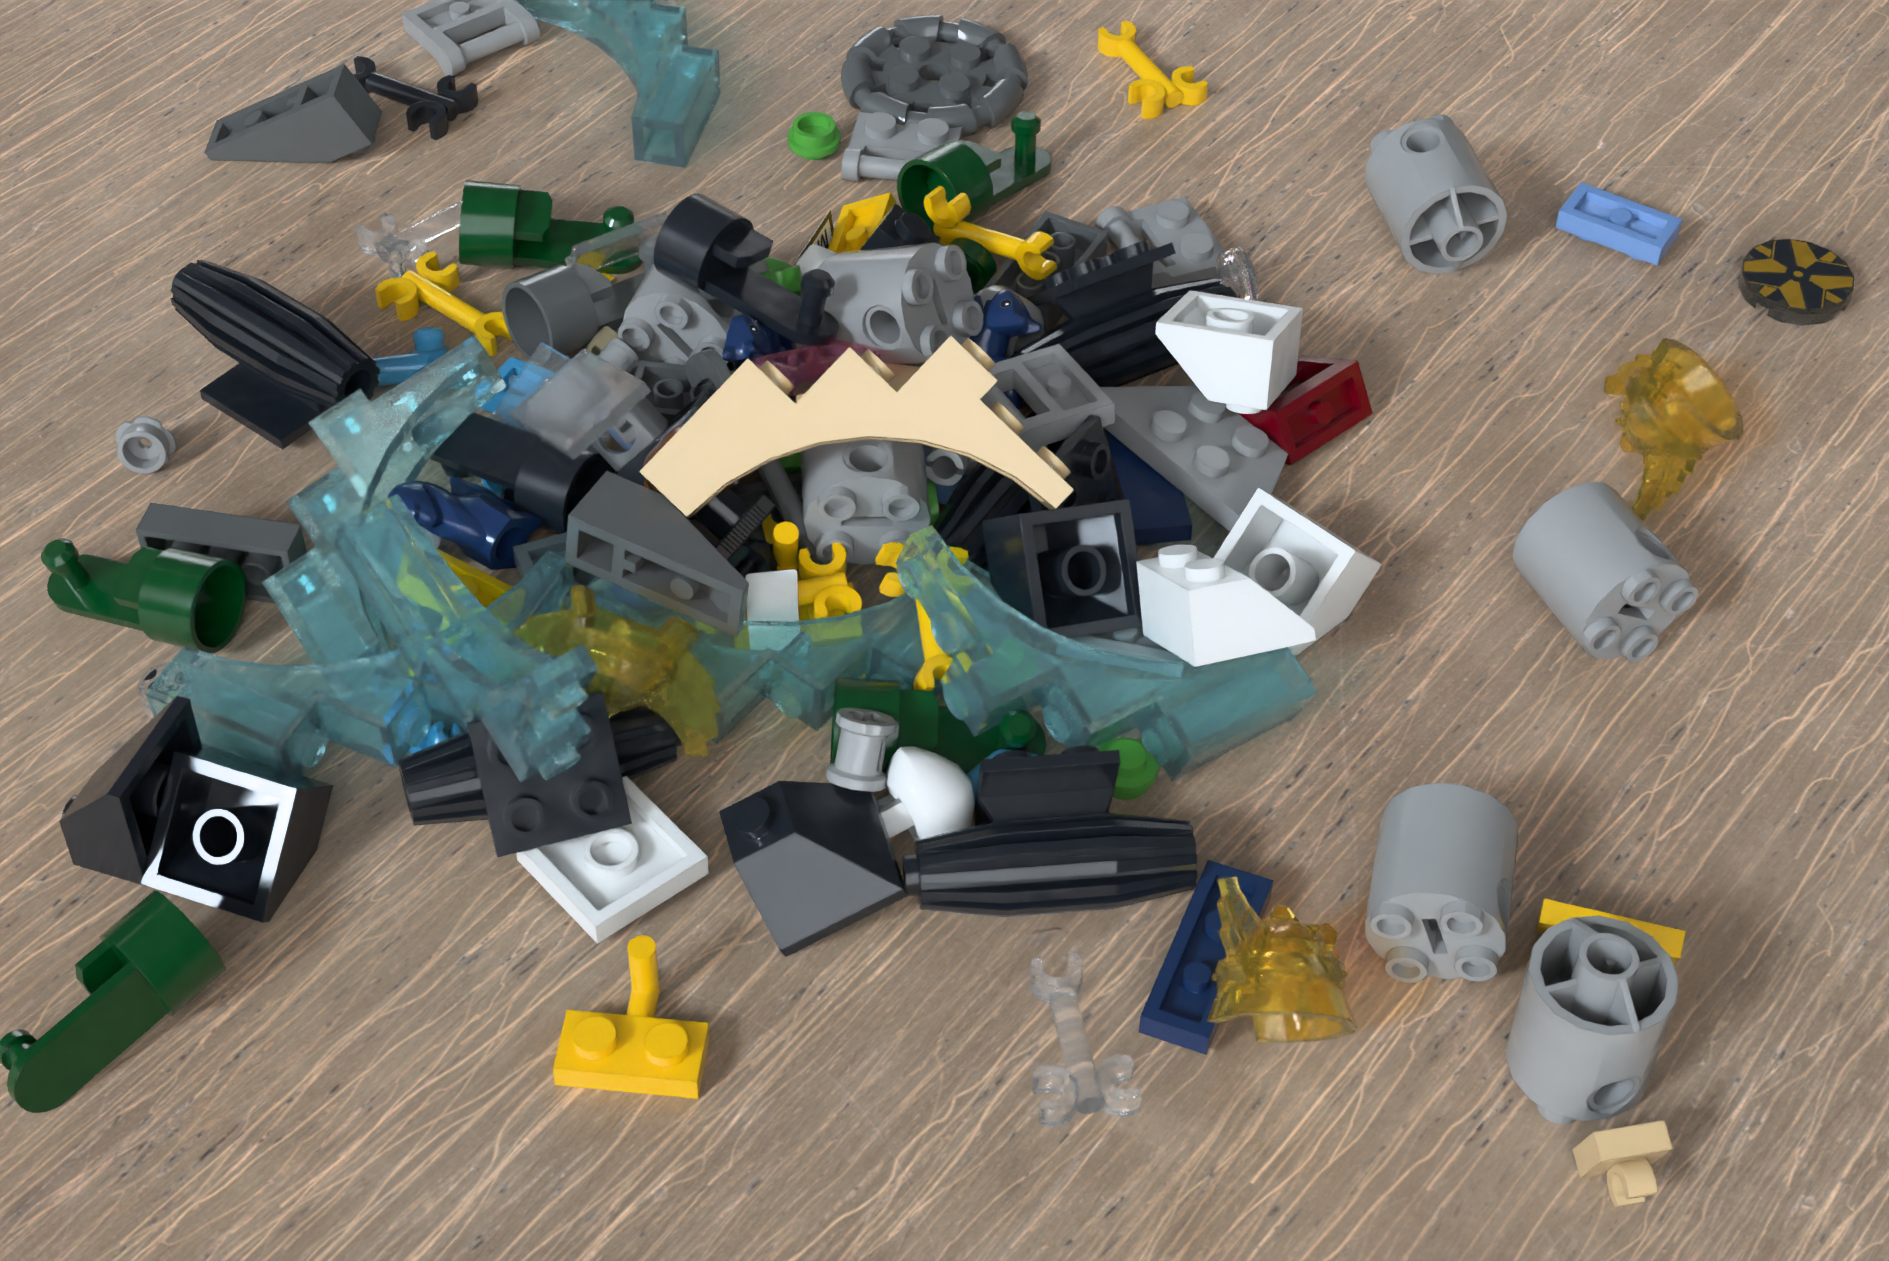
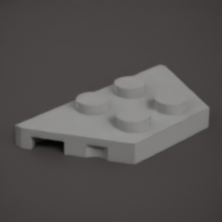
[1100,385,1288,532]

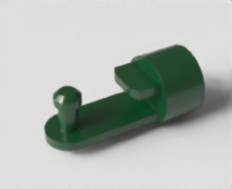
[897,111,1052,238]
[459,180,644,274]
[41,538,246,654]
[830,677,1046,774]
[0,890,226,1113]

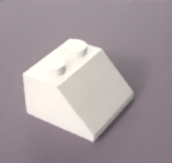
[1155,290,1303,414]
[1214,488,1382,660]
[1136,544,1316,667]

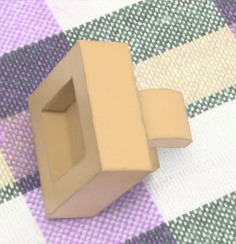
[1572,1120,1673,1208]

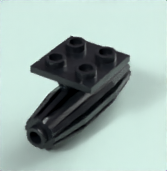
[1011,239,1237,387]
[170,260,380,450]
[922,411,1121,581]
[398,690,687,857]
[902,745,1198,917]

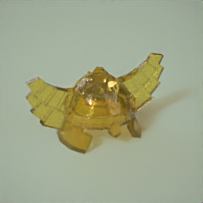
[1604,338,1744,522]
[485,585,722,757]
[1207,877,1358,1043]

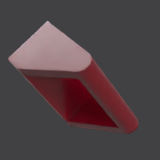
[1238,355,1373,465]

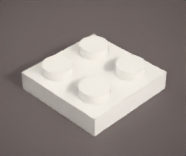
[516,776,709,944]

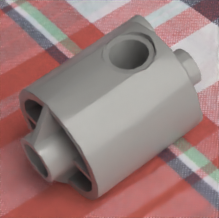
[1364,114,1507,274]
[817,243,983,366]
[618,259,769,368]
[801,440,930,565]
[1512,482,1699,662]
[1365,783,1518,983]
[1505,916,1679,1125]

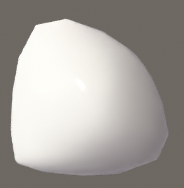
[877,747,975,842]

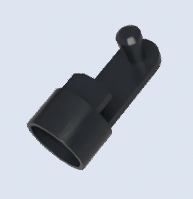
[654,193,839,347]
[414,406,615,534]

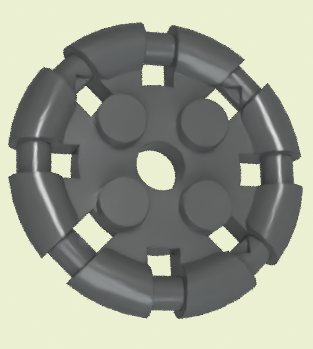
[841,15,1028,137]

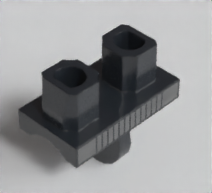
[690,488,777,578]

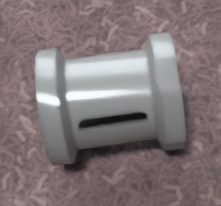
[826,708,897,792]

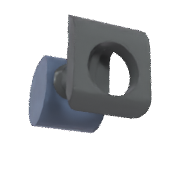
[581,384,668,471]

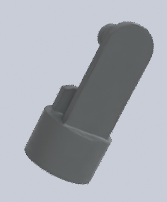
[502,237,657,365]

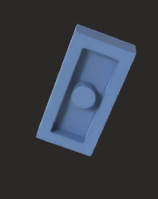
[1555,182,1683,266]

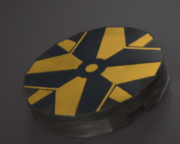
[1738,239,1854,326]

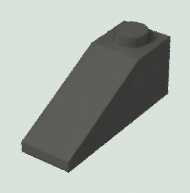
[204,64,382,163]
[565,471,749,637]

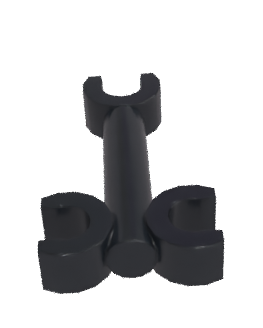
[353,56,479,140]

